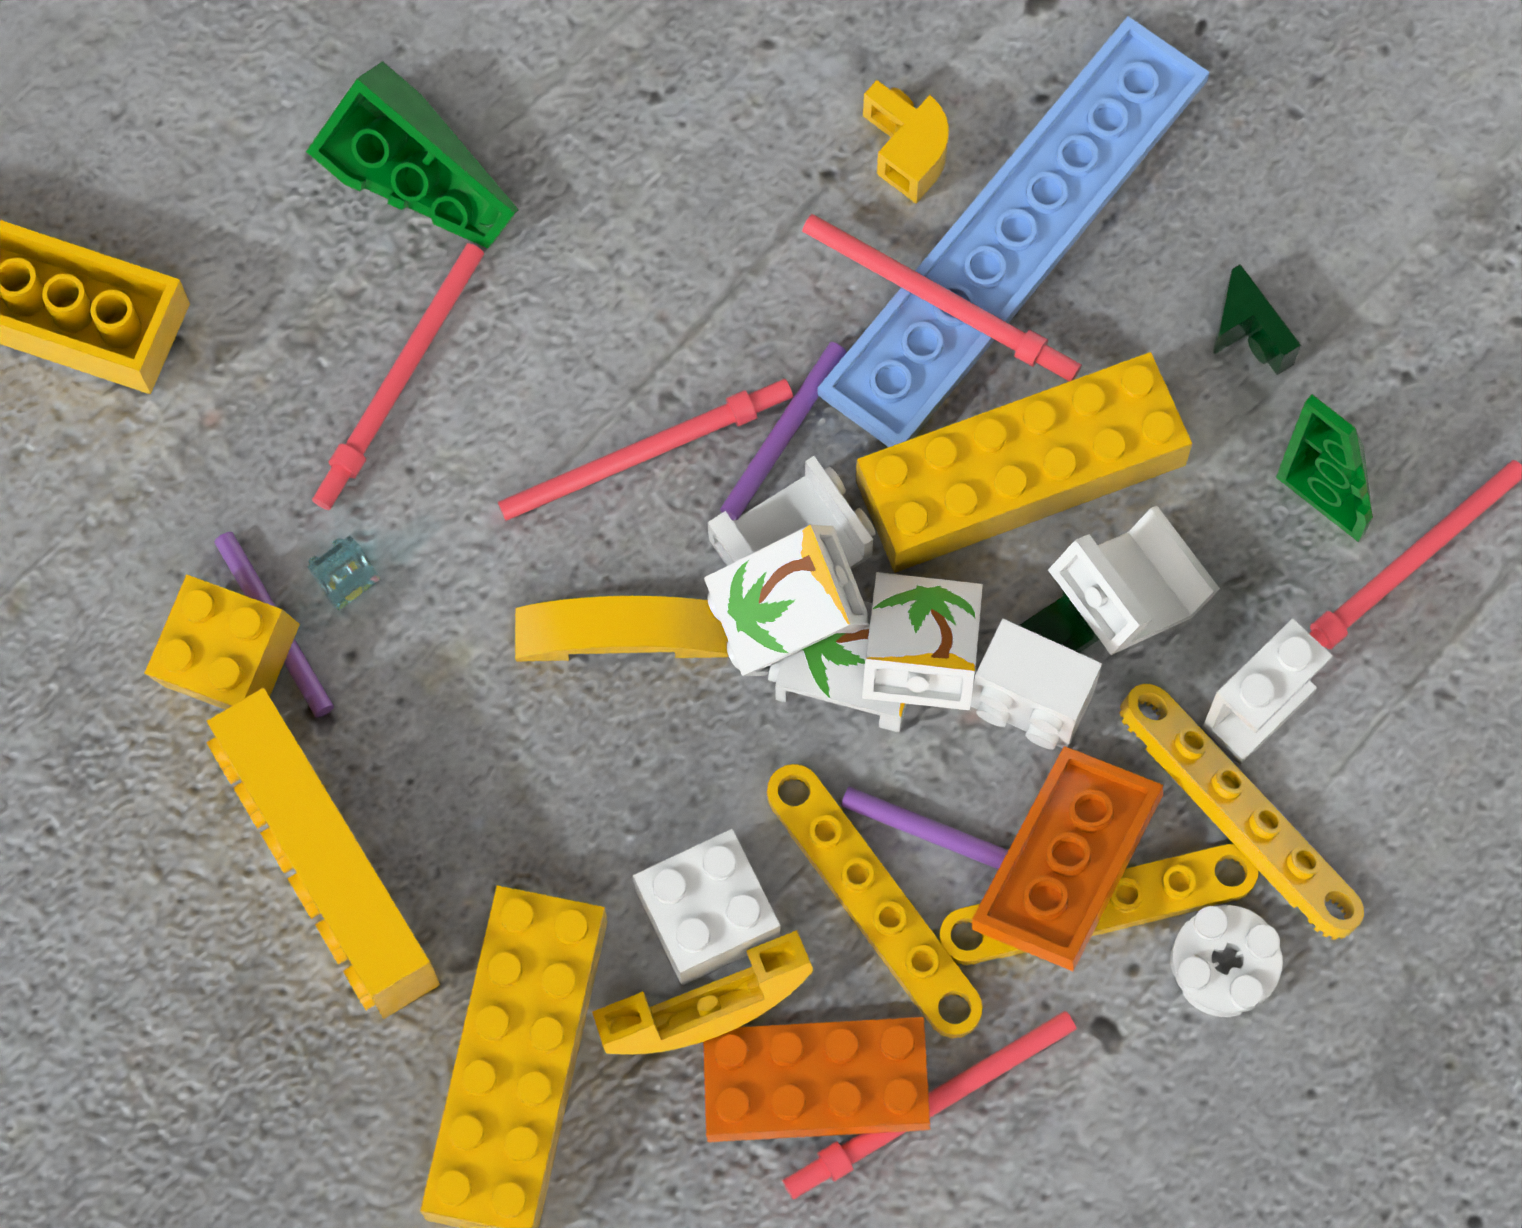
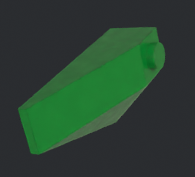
[306,61,519,249]
[1276,394,1373,542]

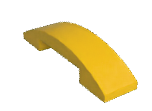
[515,596,728,662]
[592,930,814,1055]

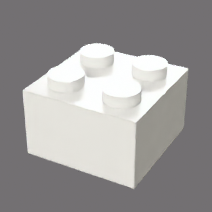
[971,618,1102,749]
[633,829,780,986]

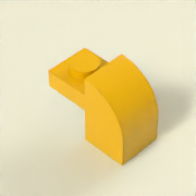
[863,80,949,204]

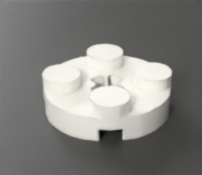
[1170,905,1283,1017]

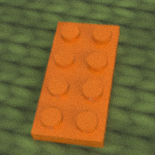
[972,746,1163,971]
[703,1017,931,1142]

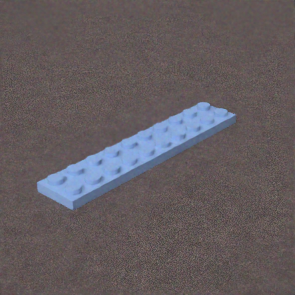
[817,16,1210,447]

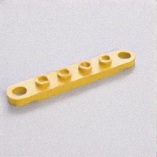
[1119,684,1364,940]
[767,764,982,1039]
[939,844,1258,966]

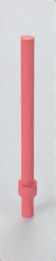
[802,214,1082,381]
[312,243,484,510]
[498,379,793,521]
[1309,460,1522,649]
[782,1011,1076,1200]

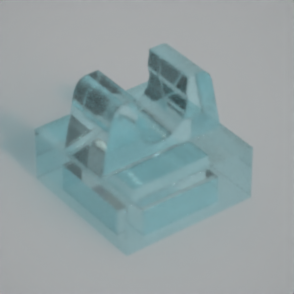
[307,535,381,611]

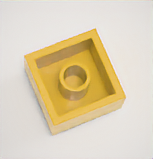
[144,574,300,710]

